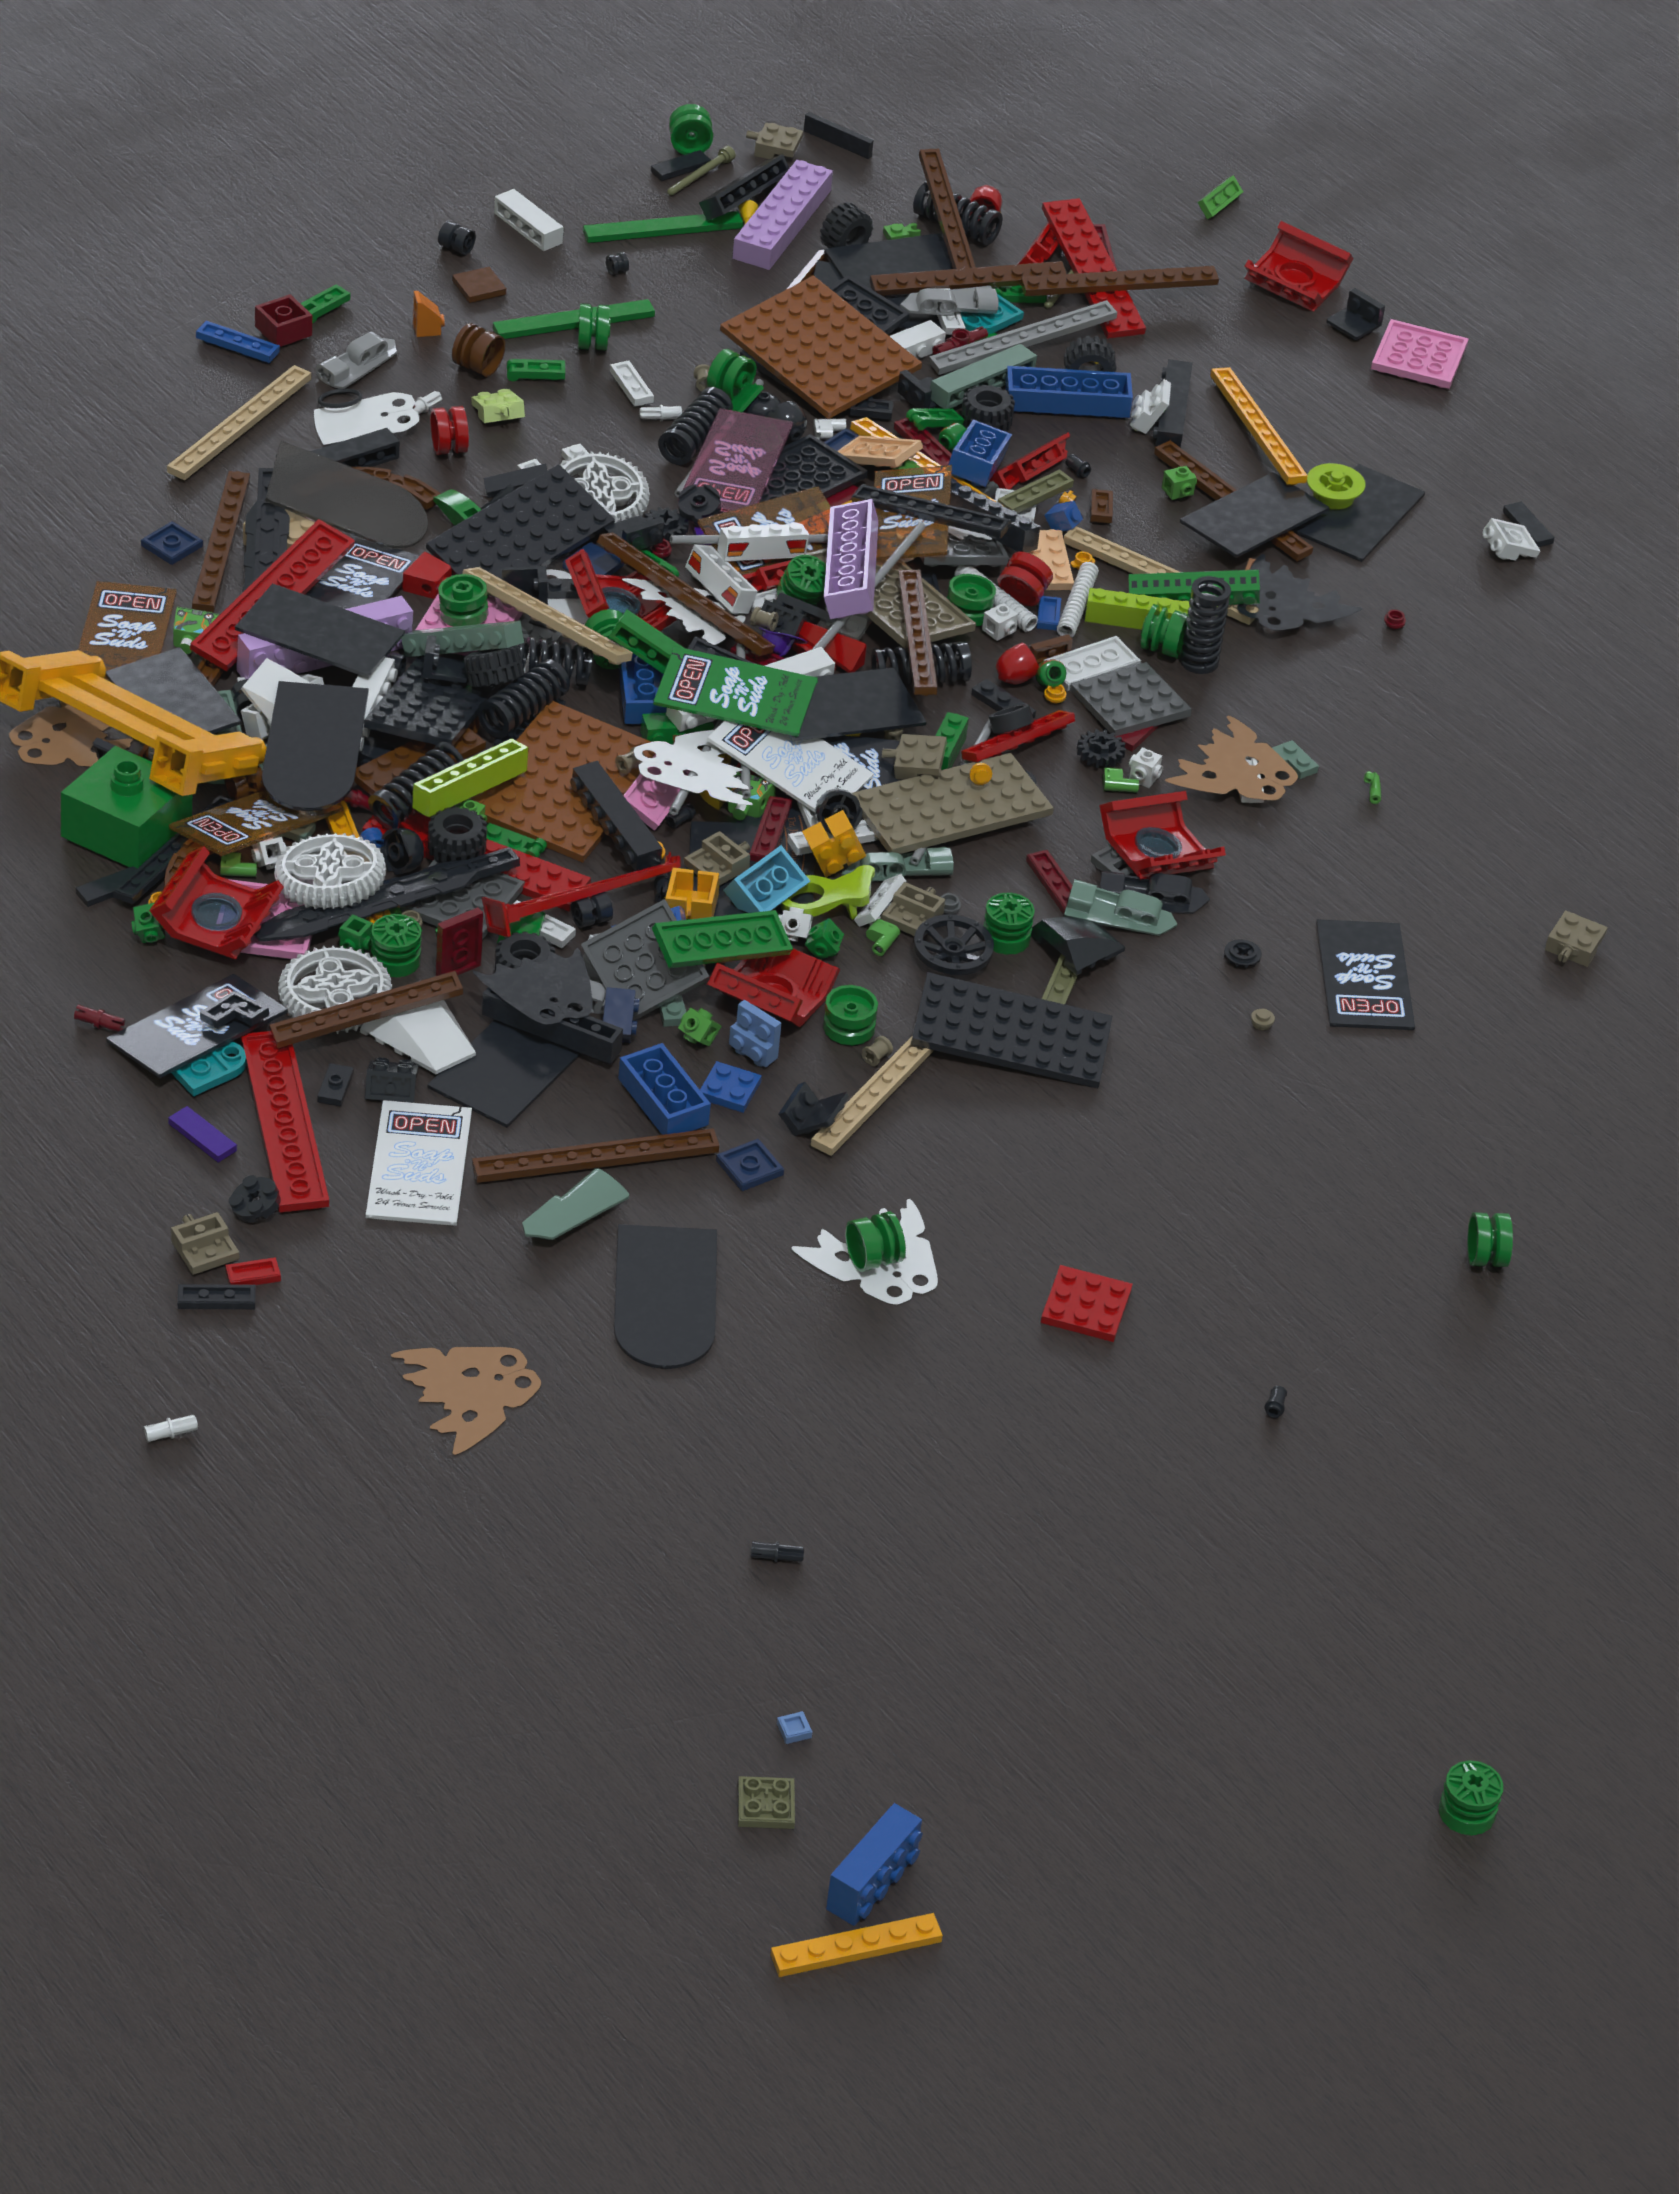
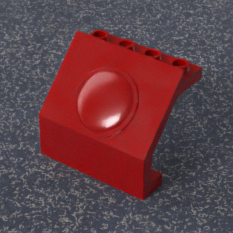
[1244,221,1353,312]
[707,948,841,1027]

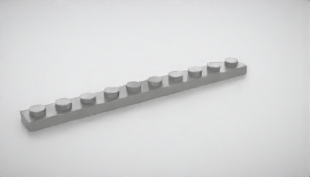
[929,300,1117,375]

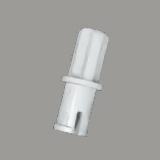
[405,391,442,420]
[639,405,682,422]
[144,1415,198,1442]

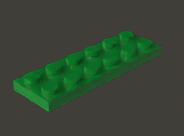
[652,910,793,968]

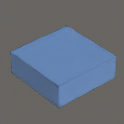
[777,1711,812,1744]

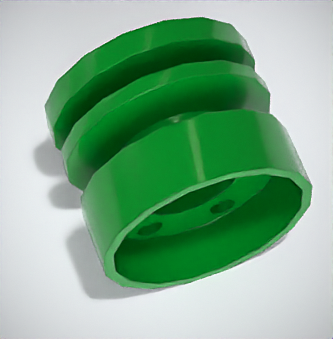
[776,555,826,607]
[1141,604,1188,658]
[584,609,623,669]
[983,892,1035,955]
[371,914,422,978]
[845,1211,906,1272]
[1439,1760,1503,1836]

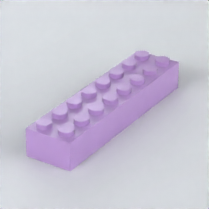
[733,160,833,270]
[824,499,878,619]
[237,596,413,679]

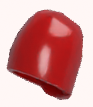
[970,185,1002,221]
[996,642,1039,685]

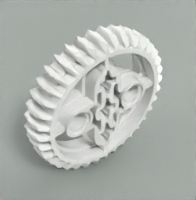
[560,451,650,523]
[274,833,386,910]
[278,945,392,1034]

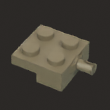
[746,123,803,159]
[882,734,947,780]
[684,831,750,886]
[881,882,945,936]
[1545,910,1608,967]
[171,1212,239,1275]

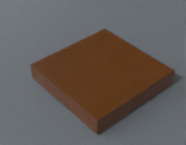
[452,266,507,303]

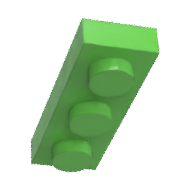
[1197,175,1243,219]

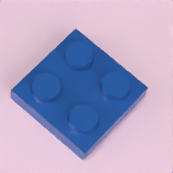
[700,1061,762,1113]

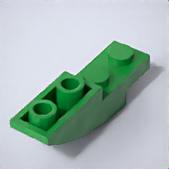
[433,489,481,526]

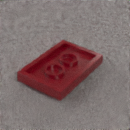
[436,907,483,976]

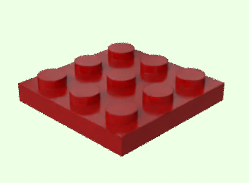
[1041,1265,1133,1342]

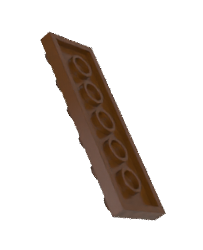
[354,728,486,795]

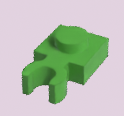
[883,223,921,240]

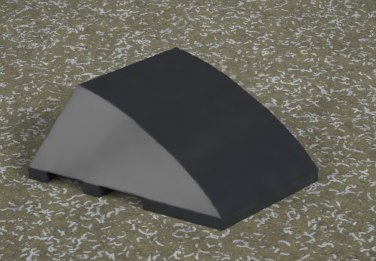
[1031,917,1125,976]

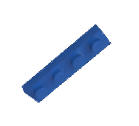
[196,321,280,363]

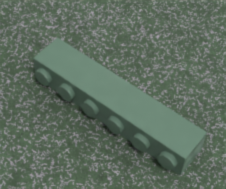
[930,344,1037,409]
[401,621,524,657]

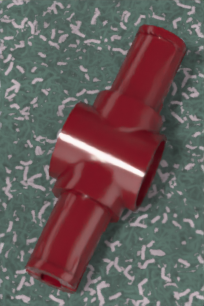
[933,326,988,355]

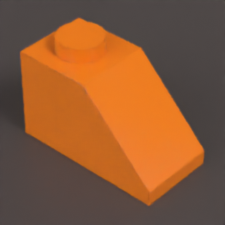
[413,291,445,337]

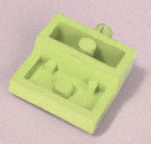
[471,389,525,423]

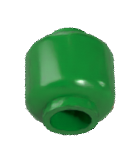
[939,423,967,453]
[1035,659,1067,688]

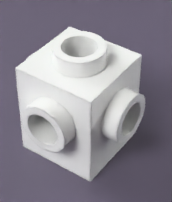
[982,603,1018,641]
[1129,748,1163,788]
[251,835,286,870]
[779,907,813,942]

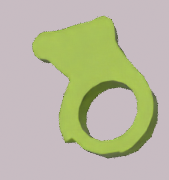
[780,865,875,920]

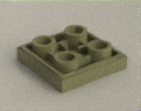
[738,1776,795,1829]

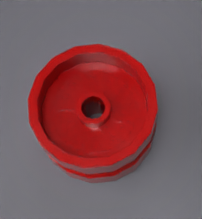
[430,406,469,455]
[997,551,1053,606]

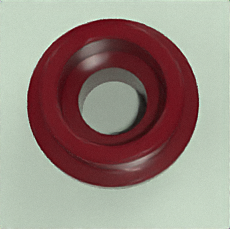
[650,539,672,558]
[1384,609,1406,629]

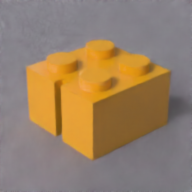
[802,810,866,877]
[665,868,719,920]

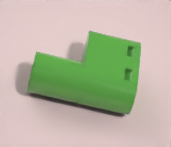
[1103,768,1139,793]
[220,852,257,877]
[866,919,900,956]

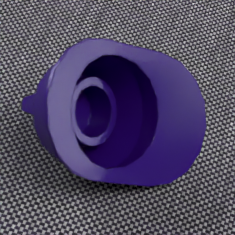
[759,627,807,657]

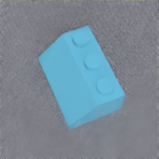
[723,845,810,913]

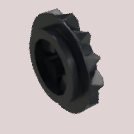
[1224,939,1262,969]

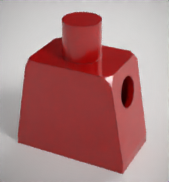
[403,552,452,599]

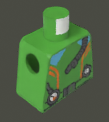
[173,607,219,654]
[728,772,776,820]

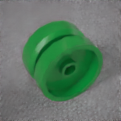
[669,104,714,155]
[578,303,611,351]
[707,349,756,401]
[438,574,489,627]
[947,574,996,626]
[823,985,878,1045]
[1467,1212,1513,1267]

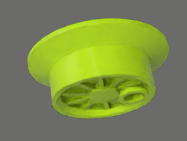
[1307,463,1365,509]

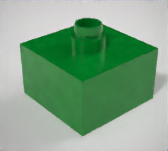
[61,746,193,868]

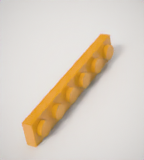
[770,1913,943,1977]

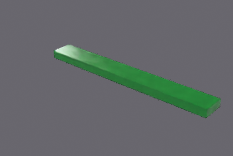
[583,211,743,243]
[492,299,655,339]

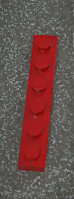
[961,710,1075,763]

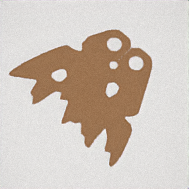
[9,701,133,767]
[1165,716,1298,800]
[391,1347,541,1455]

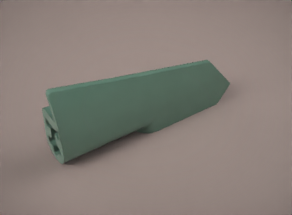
[841,847,953,881]
[1064,879,1177,936]
[522,1169,629,1240]

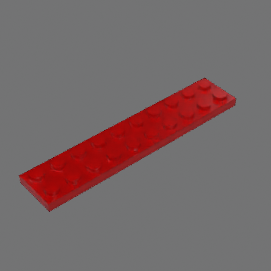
[1042,198,1146,339]
[190,519,355,671]
[362,804,591,912]
[241,1031,329,1212]

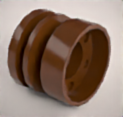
[452,323,505,377]

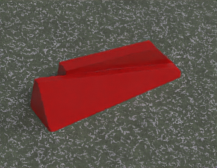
[1017,222,1059,265]
[990,432,1070,490]
[742,560,791,592]
[790,621,866,673]

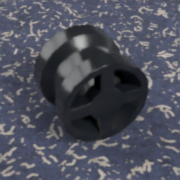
[605,252,629,275]

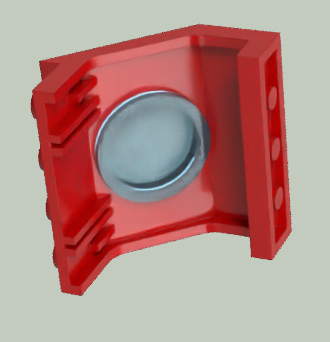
[565,549,677,632]
[1099,791,1226,879]
[149,846,284,959]

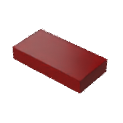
[225,1257,281,1285]

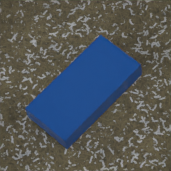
[1037,596,1061,631]

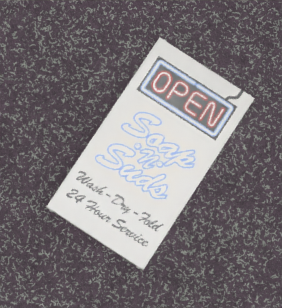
[707,721,874,812]
[366,1100,472,1226]

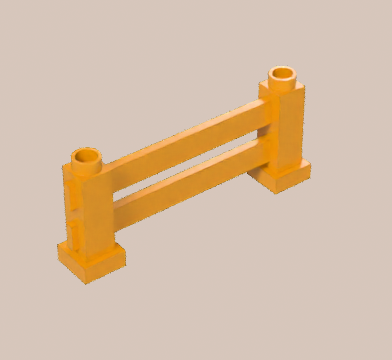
[0,650,266,796]

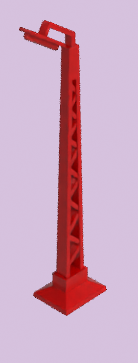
[481,852,681,937]

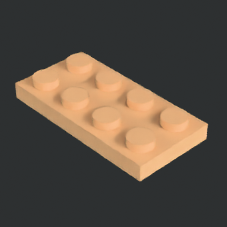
[838,436,923,468]
[1028,529,1074,590]

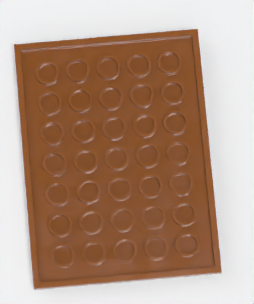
[720,275,922,419]
[469,701,656,863]

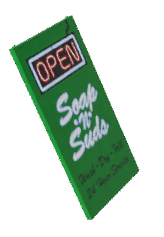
[653,646,818,737]

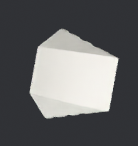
[241,658,313,726]
[360,1000,476,1074]

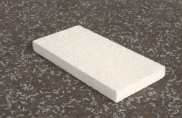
[1044,636,1141,691]

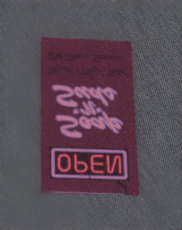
[678,408,793,517]

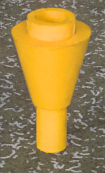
[738,200,758,225]

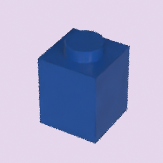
[1044,501,1083,531]

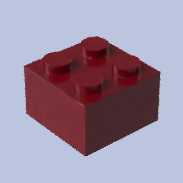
[255,294,312,347]

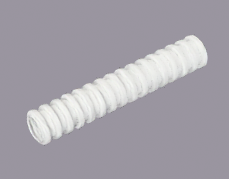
[1057,562,1099,638]
[955,565,1038,632]

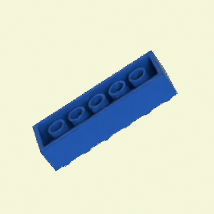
[1005,366,1133,418]

